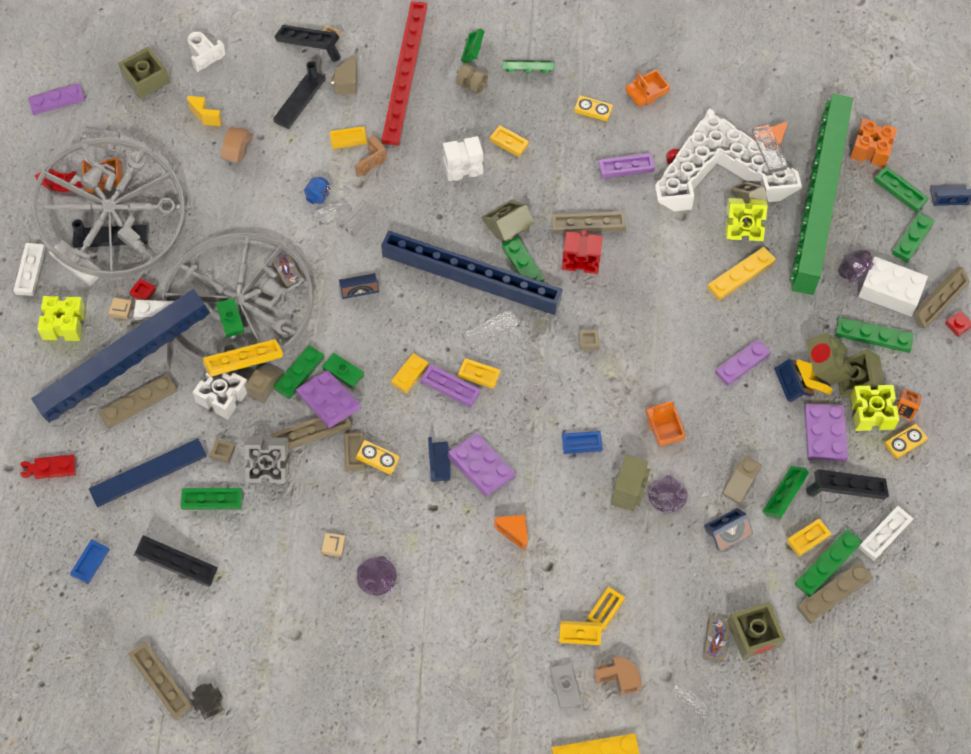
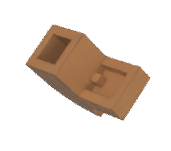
[221,126,253,163]
[594,657,642,695]

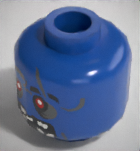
[304,177,331,204]

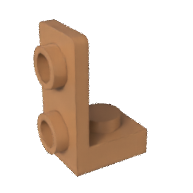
[355,135,387,177]

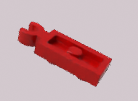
[20,454,76,479]

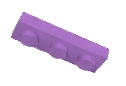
[28,83,85,115]
[598,153,655,179]
[715,339,771,386]
[421,364,481,408]

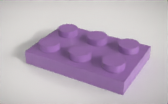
[296,370,361,428]
[804,404,848,461]
[447,433,516,497]

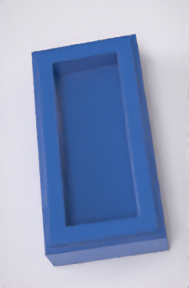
[562,431,603,454]
[70,539,110,584]

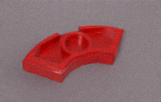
[34,168,84,192]

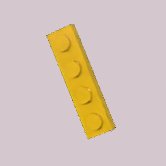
[707,247,776,301]
[203,339,283,377]
[551,733,639,754]

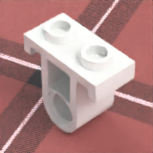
[188,32,226,72]

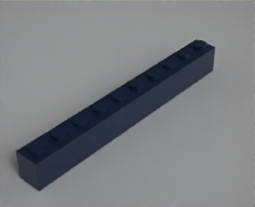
[381,230,563,315]
[31,289,210,423]

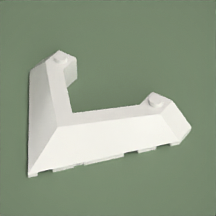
[655,108,802,211]

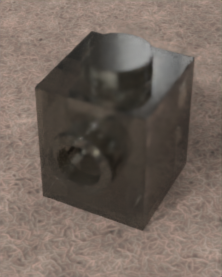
[191,683,224,720]

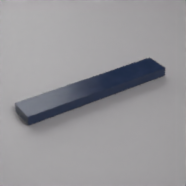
[89,439,207,508]

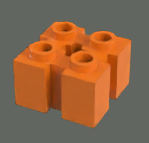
[850,118,897,168]

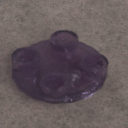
[838,250,874,282]
[648,475,688,513]
[357,556,397,596]

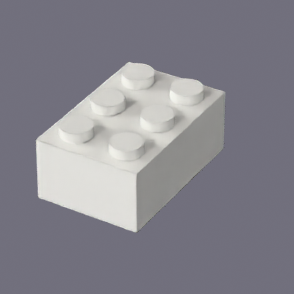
[858,256,928,317]

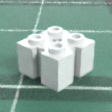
[443,136,483,181]
[192,372,247,420]

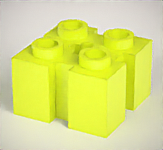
[725,198,768,241]
[38,296,86,341]
[850,385,899,431]

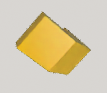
[187,96,222,126]
[796,359,833,396]

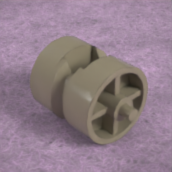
[456,63,488,94]

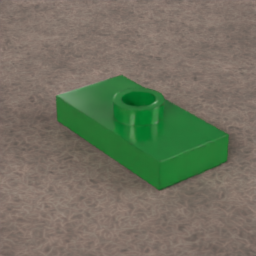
[461,28,485,63]
[216,298,245,338]
[322,353,364,389]

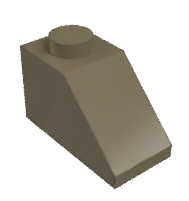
[331,55,357,94]
[731,181,770,207]
[245,364,284,404]
[722,455,762,504]

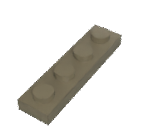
[551,211,626,234]
[913,267,970,328]
[98,374,177,429]
[271,417,352,450]
[797,561,873,624]
[128,641,193,721]

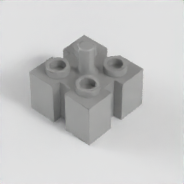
[245,437,288,483]

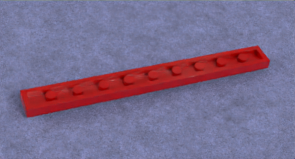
[381,1,428,146]

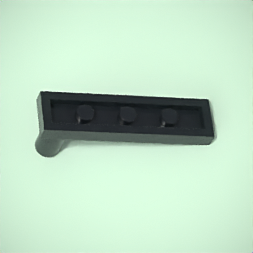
[274,25,341,62]
[273,61,326,129]
[72,219,148,248]
[806,469,889,500]
[134,535,218,587]

